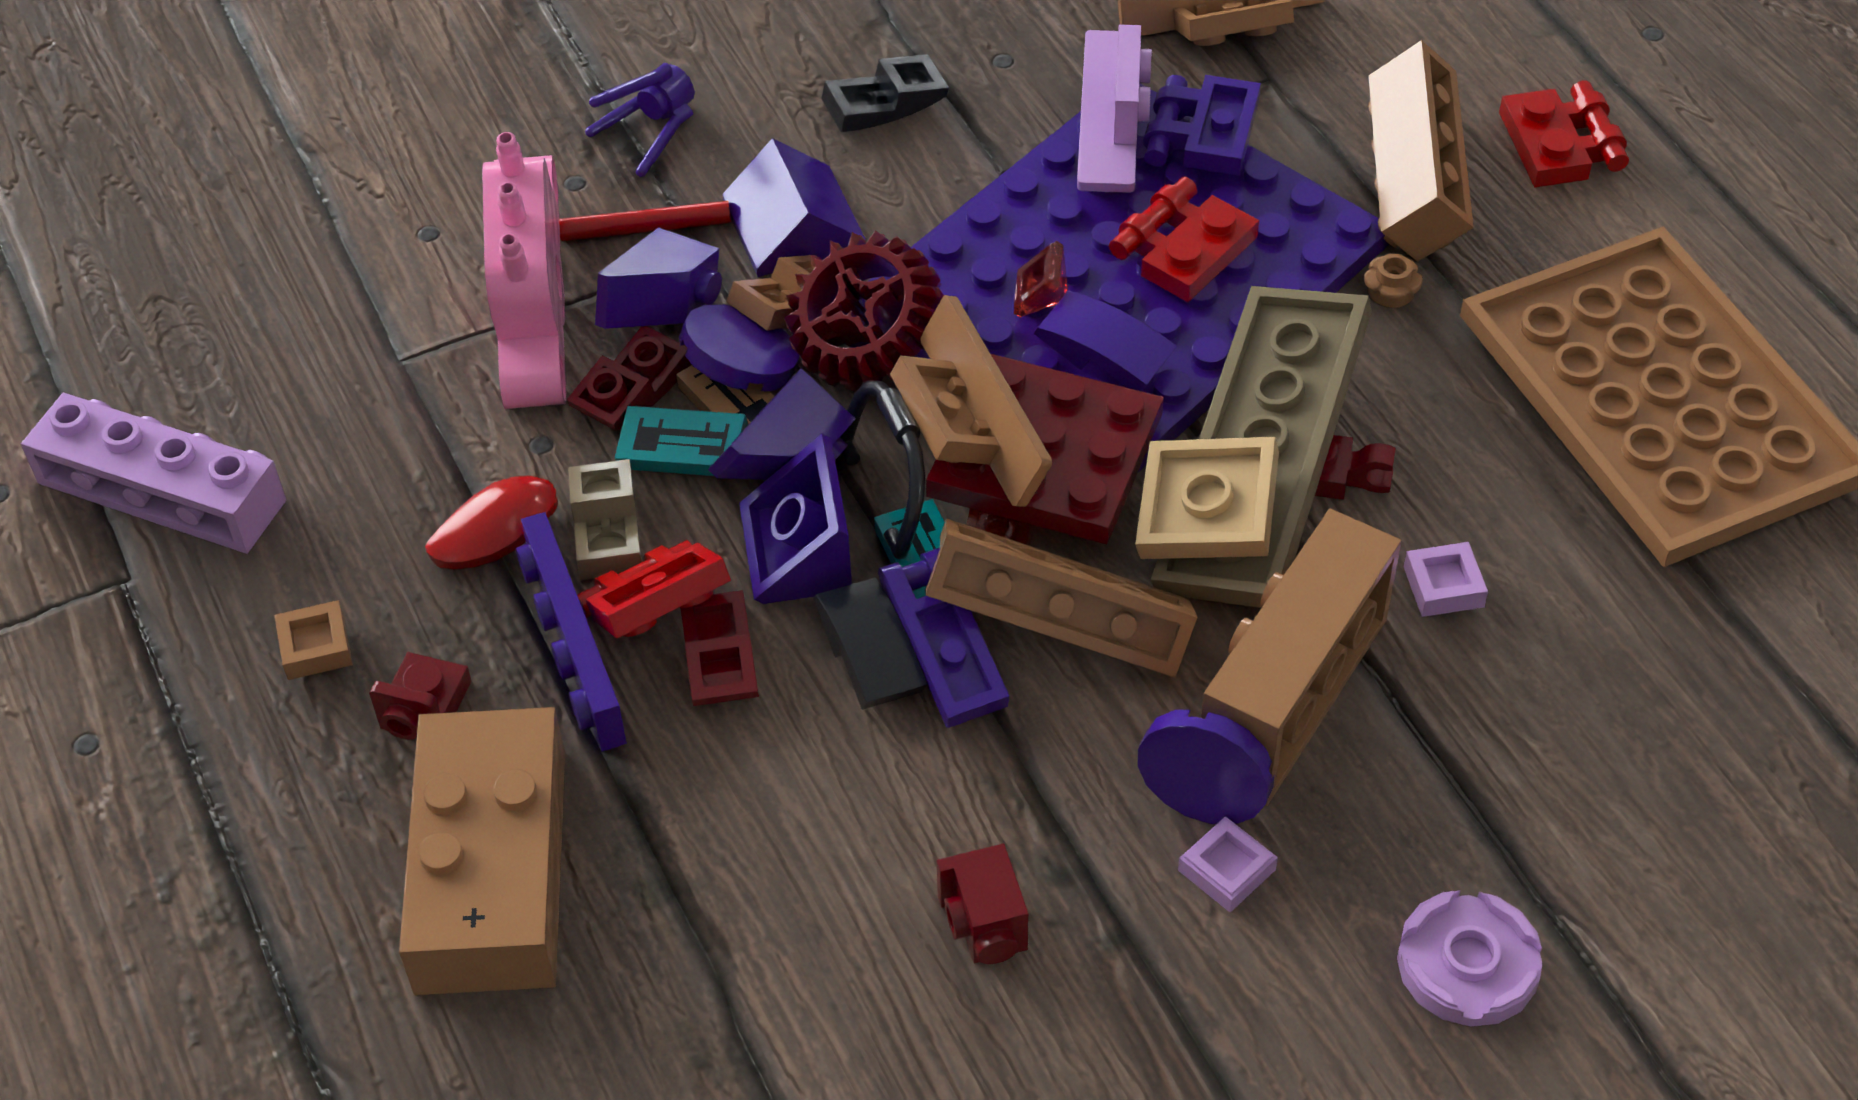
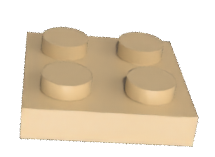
[1135,437,1279,559]

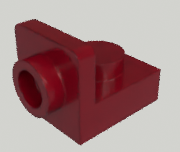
[369,652,472,740]

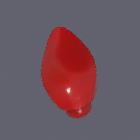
[425,475,558,570]

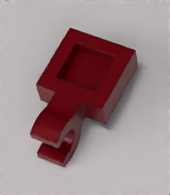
[1315,435,1396,500]

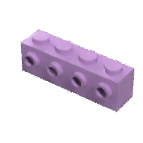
[21,392,286,554]

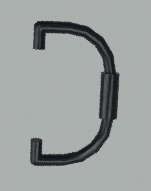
[840,381,925,560]

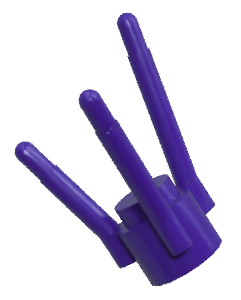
[585,62,695,177]

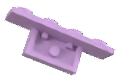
[1077,25,1152,193]

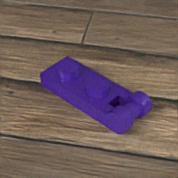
[878,548,1010,728]

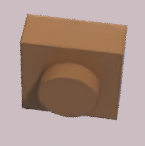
[274,600,353,680]

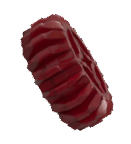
[784,231,944,393]

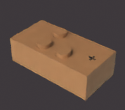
[1201,508,1402,806]
[399,707,565,995]

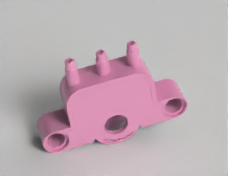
[482,132,566,409]

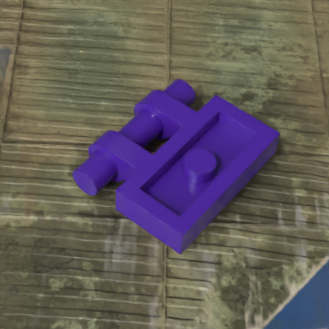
[1143,75,1261,176]

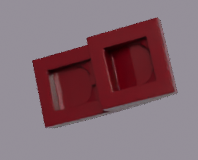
[680,590,759,706]

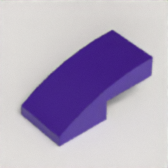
[1034,290,1177,391]

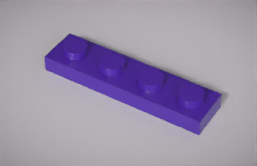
[516,512,627,752]

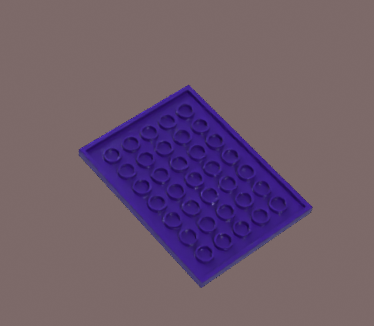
[849,83,1389,473]

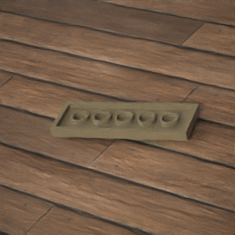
[1151,286,1372,608]

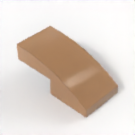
[726,255,815,331]

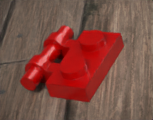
[1499,80,1629,188]
[1109,177,1260,303]
[577,540,731,639]

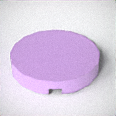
[1397,890,1543,1027]

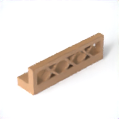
[926,518,1198,678]

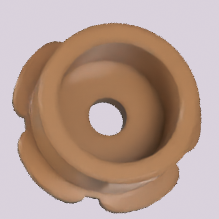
[1364,254,1423,308]

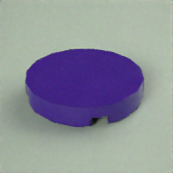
[679,304,799,392]
[1137,709,1275,824]

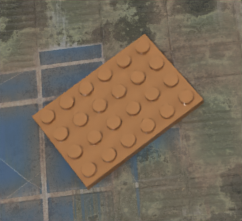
[1460,226,1858,567]

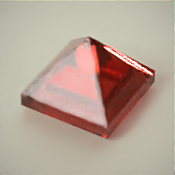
[1014,241,1068,318]

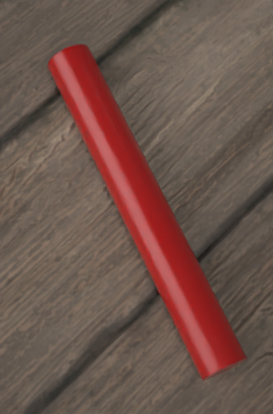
[559,200,731,242]

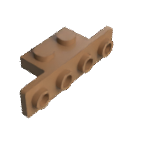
[1118,0,1325,46]
[890,295,1052,507]

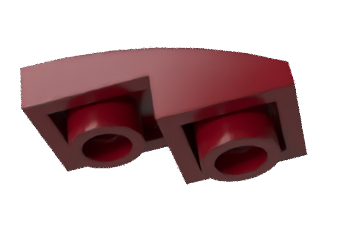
[566,326,692,431]

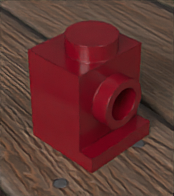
[936,843,1029,964]

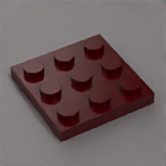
[926,354,1164,545]

